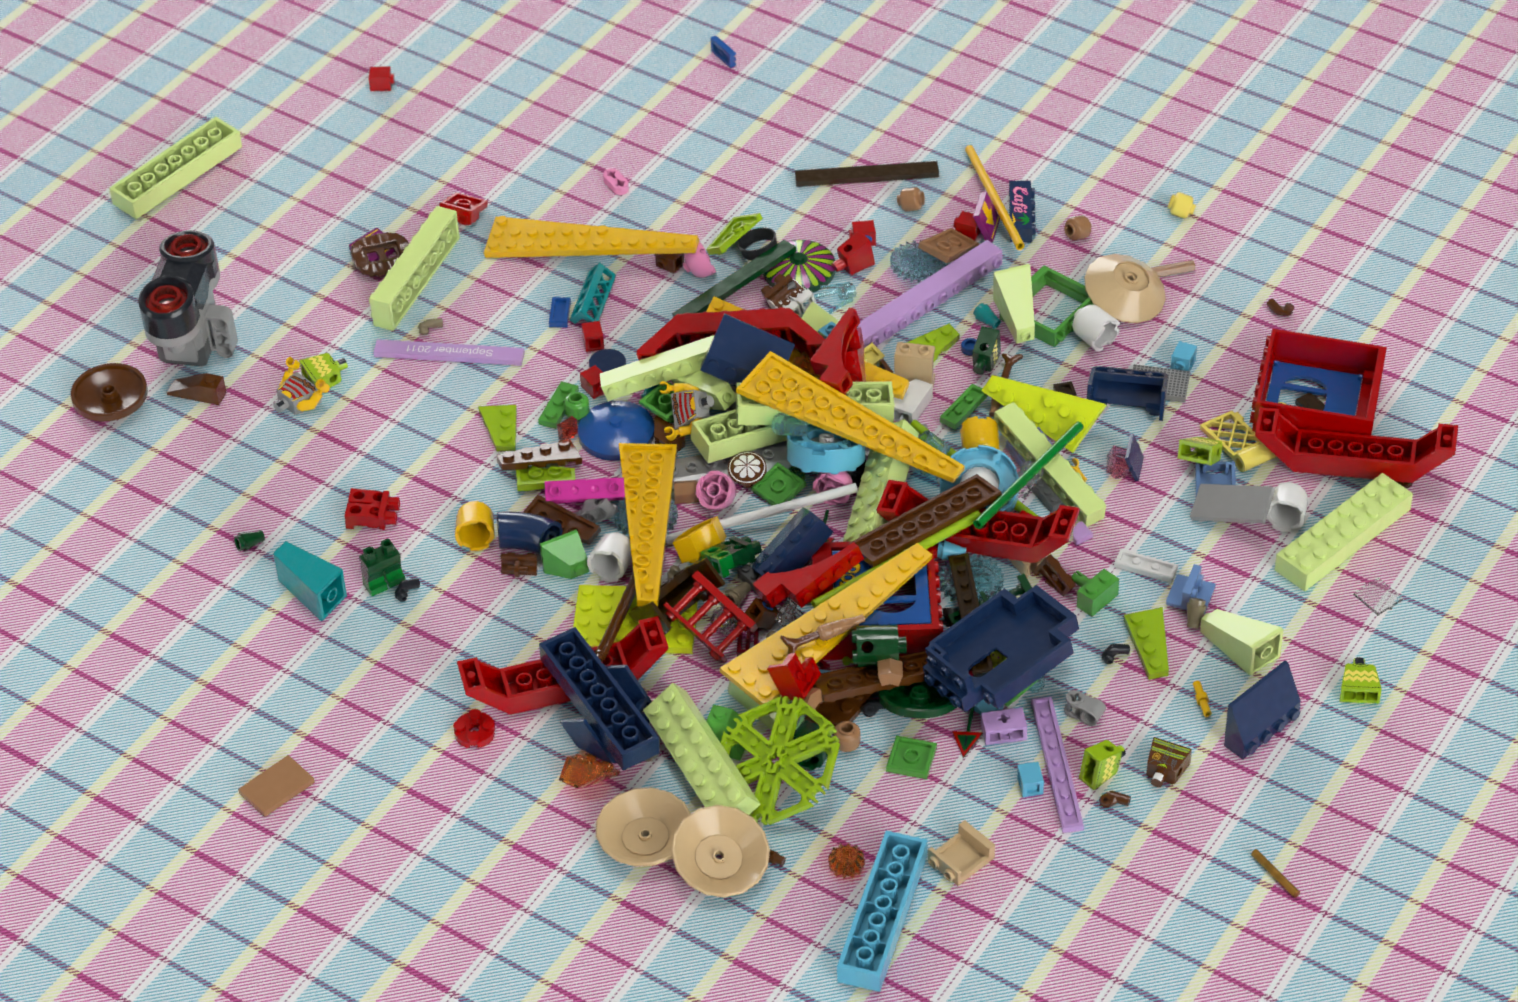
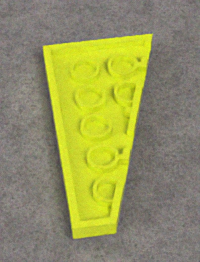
[981,375,1107,453]

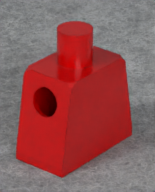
[831,230,875,275]

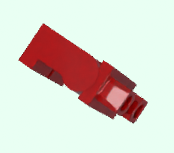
[344,488,400,530]

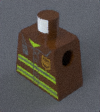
[1146,737,1192,787]

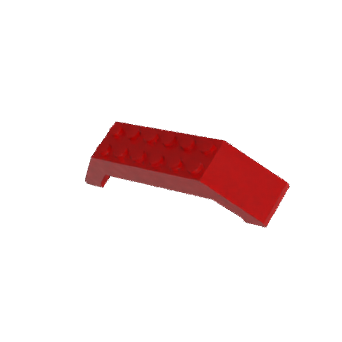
[637,307,825,360]
[1255,407,1459,483]
[876,480,1080,563]
[457,616,669,715]

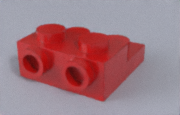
[439,192,488,225]

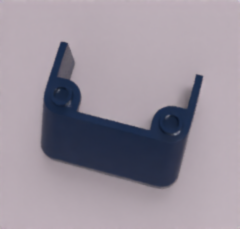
[1086,366,1168,421]
[560,665,652,764]

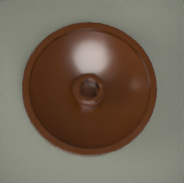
[71,363,148,422]

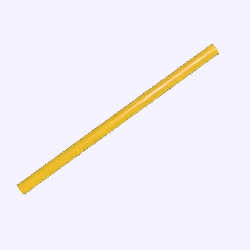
[965,145,1025,250]

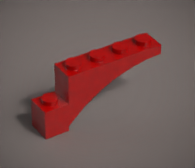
[810,307,860,395]
[846,327,866,382]
[753,542,864,608]

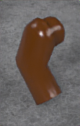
[1267,299,1294,316]
[1099,791,1131,807]

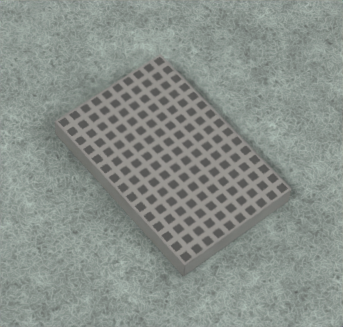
[1133,364,1190,402]

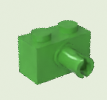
[1072,569,1119,617]

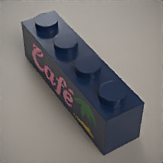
[1009,181,1036,243]

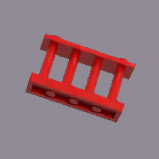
[664,570,758,663]

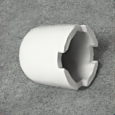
[1072,305,1121,352]
[1266,482,1308,532]
[587,532,632,583]

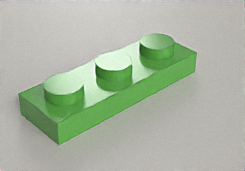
[538,381,579,429]
[940,384,988,430]

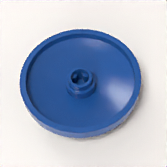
[578,401,654,461]

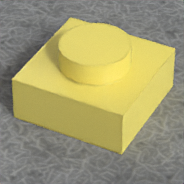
[864,343,885,365]

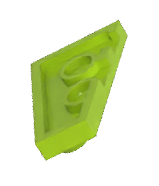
[706,213,763,255]
[906,323,960,362]
[478,405,517,451]
[516,465,576,491]

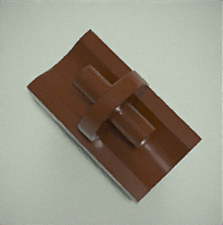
[501,552,538,577]

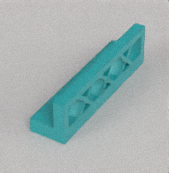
[570,262,616,324]

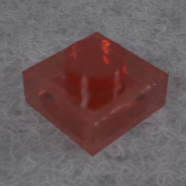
[557,416,578,440]

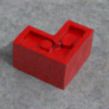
[767,653,821,701]

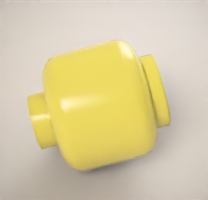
[1167,192,1196,219]

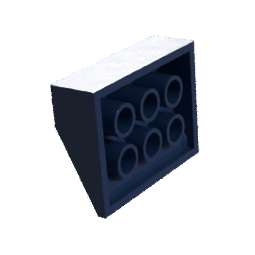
[700,313,795,386]
[749,507,834,576]
[1224,660,1301,760]

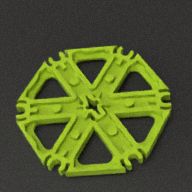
[721,696,840,825]

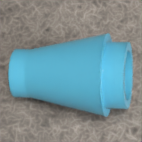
[937,540,967,560]

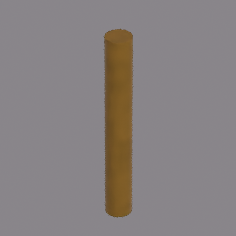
[1251,849,1300,898]

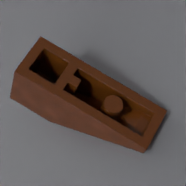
[167,373,227,405]

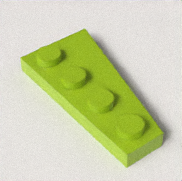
[1124,607,1169,680]

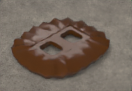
[350,232,409,277]

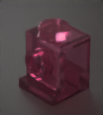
[1106,445,1129,479]

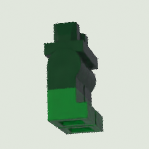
[700,536,762,578]
[359,538,406,596]

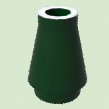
[234,530,265,552]

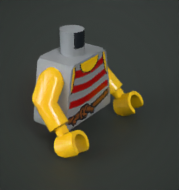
[273,357,330,415]
[659,381,714,441]

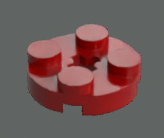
[453,709,495,748]

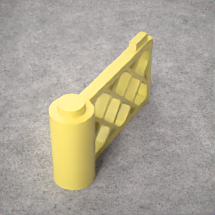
[1200,411,1277,472]

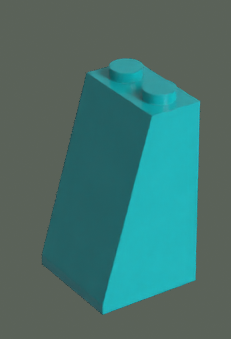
[273,541,347,621]

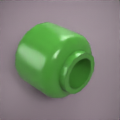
[564,392,590,420]

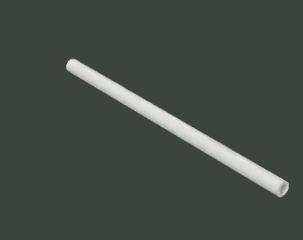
[666,483,858,545]

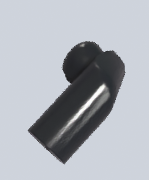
[395,578,420,602]
[1101,643,1130,664]
[862,699,885,717]

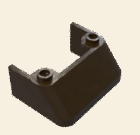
[628,557,726,635]

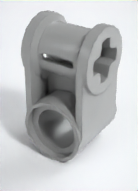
[580,498,618,523]
[1064,690,1106,726]

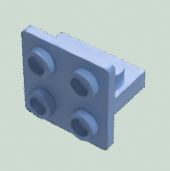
[1166,564,1216,614]

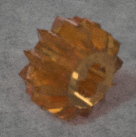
[828,843,865,879]

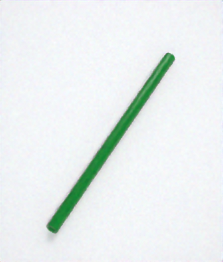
[973,422,1084,529]

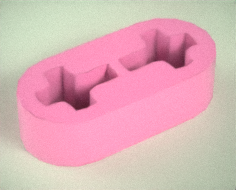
[603,168,629,195]

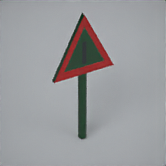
[952,706,983,758]

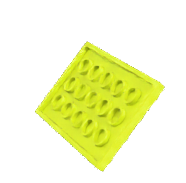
[573,585,698,654]

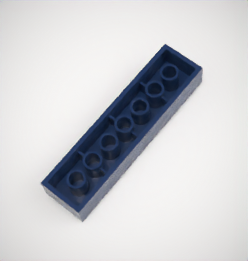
[539,627,660,771]

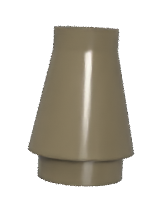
[725,582,751,607]
[1187,598,1207,629]

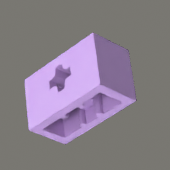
[981,708,1027,745]

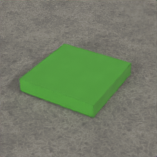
[751,462,806,505]
[886,735,937,779]

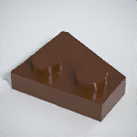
[1032,554,1076,597]

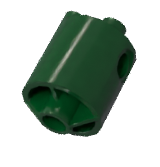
[852,624,907,667]

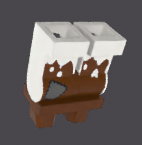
[761,274,817,317]

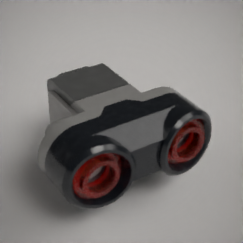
[138,230,238,366]

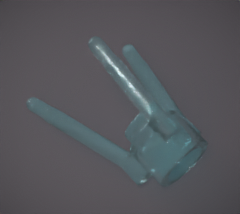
[814,282,856,313]

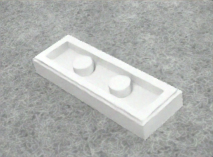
[1114,549,1178,583]

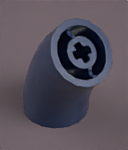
[497,511,563,556]

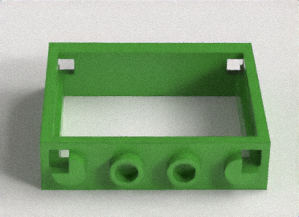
[1000,265,1094,347]

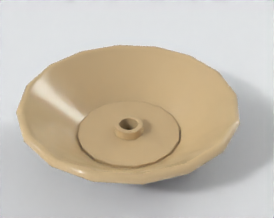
[1084,254,1166,323]
[596,788,691,867]
[671,805,770,898]

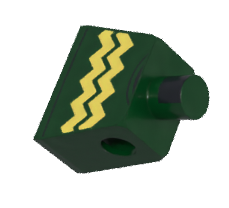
[972,326,1001,375]

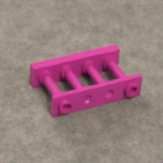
[545,477,625,504]

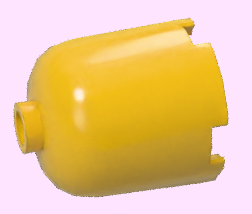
[960,416,999,450]
[455,501,495,551]

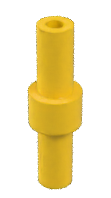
[1193,680,1212,717]

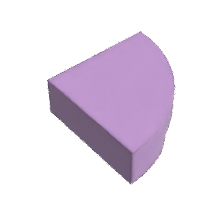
[1073,521,1093,546]

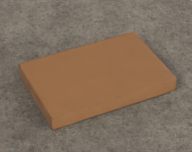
[918,228,980,263]
[238,755,315,817]

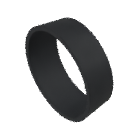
[737,227,777,261]

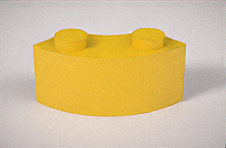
[672,516,727,563]

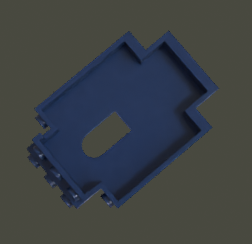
[922,585,1079,712]

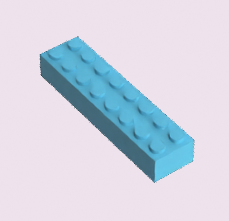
[837,830,928,992]

